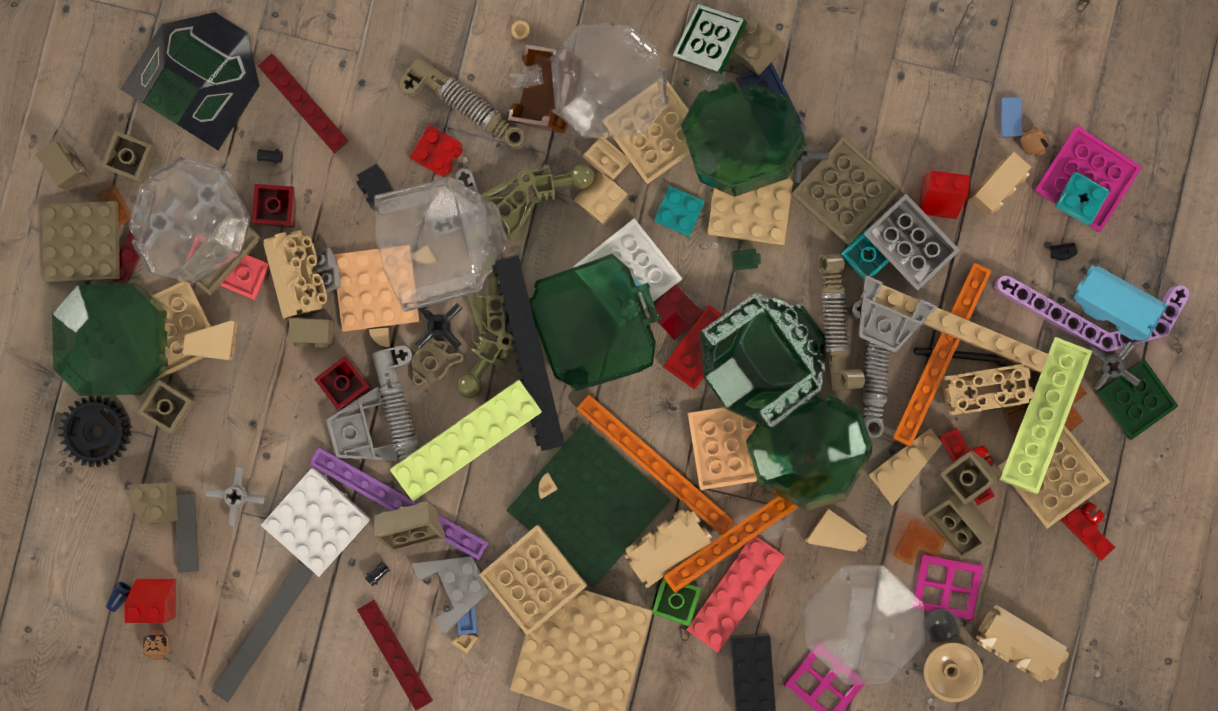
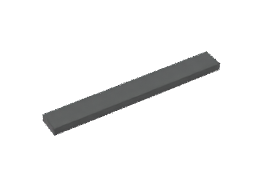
[212,560,314,702]

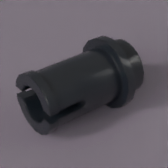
[257,149,283,164]
[365,562,390,586]

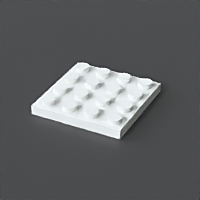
[573,218,682,327]
[261,467,371,577]

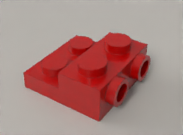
[409,125,463,178]

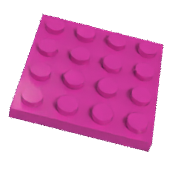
[1034,125,1142,233]

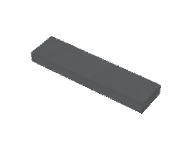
[175,493,199,573]

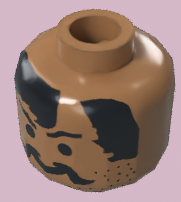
[1020,127,1049,157]
[143,631,169,660]

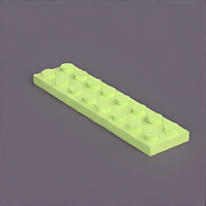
[999,337,1092,495]
[390,379,542,501]

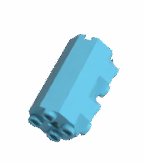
[1074,265,1168,341]

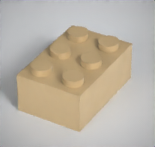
[968,152,1032,215]

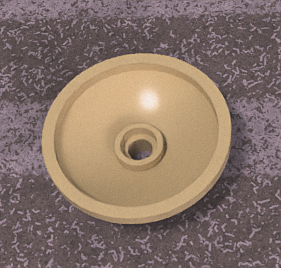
[923,643,983,702]

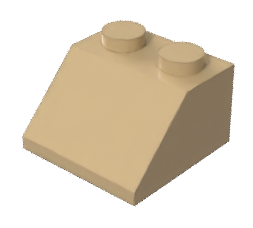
[573,171,628,226]

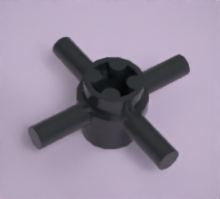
[415,302,463,349]

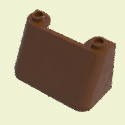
[508,45,582,134]

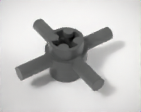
[770,124,829,183]
[1089,341,1140,391]

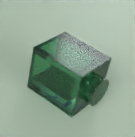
[732,249,761,272]

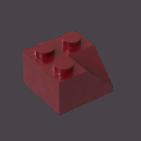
[252,184,296,228]
[647,284,703,340]
[314,355,372,410]

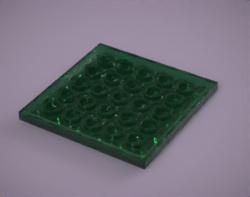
[506,423,671,587]

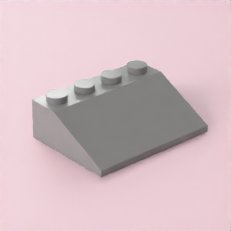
[864,194,960,291]

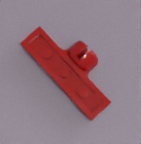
[939,427,995,506]
[1060,502,1116,561]

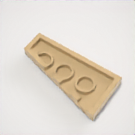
[868,428,942,506]

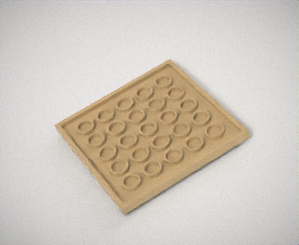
[510,589,653,711]

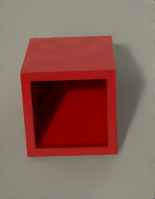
[919,170,970,219]
[124,579,176,623]

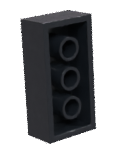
[730,633,776,711]

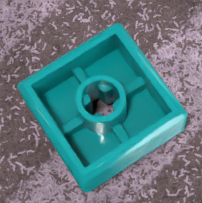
[1055,172,1109,225]
[841,228,889,280]

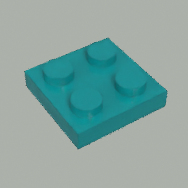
[654,186,705,237]

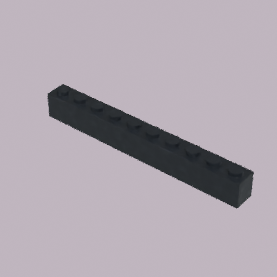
[492,254,564,451]

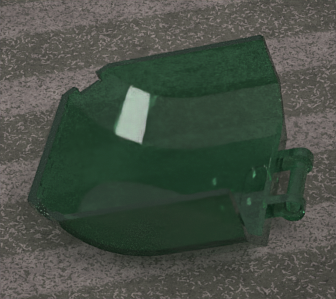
[530,254,662,391]

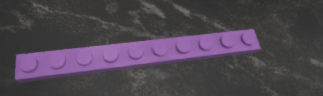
[309,447,489,560]

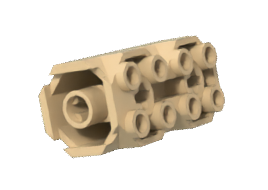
[263,230,327,320]
[942,364,1033,415]
[624,509,712,588]
[976,605,1069,682]

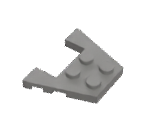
[859,275,937,353]
[326,387,398,461]
[412,556,489,634]

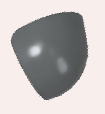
[924,609,960,642]

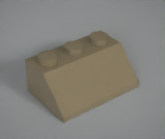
[924,491,997,560]
[374,501,445,552]

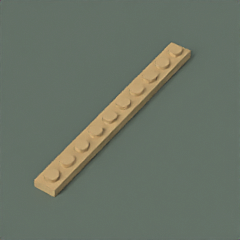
[861,285,1049,373]

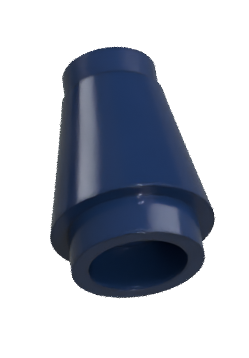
[106,582,132,612]

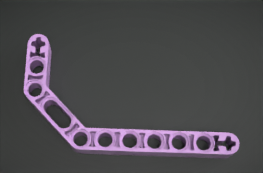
[993,276,1189,352]

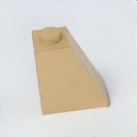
[181,321,238,361]
[805,508,867,552]

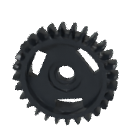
[58,396,132,467]

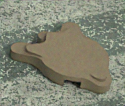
[411,330,464,386]

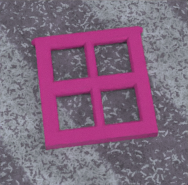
[912,554,983,622]
[784,641,867,711]

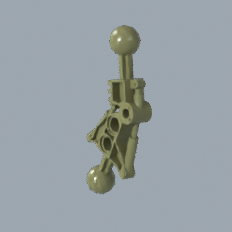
[464,164,594,248]
[457,254,514,398]

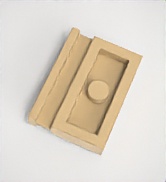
[583,136,630,181]

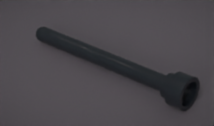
[913,347,1008,367]

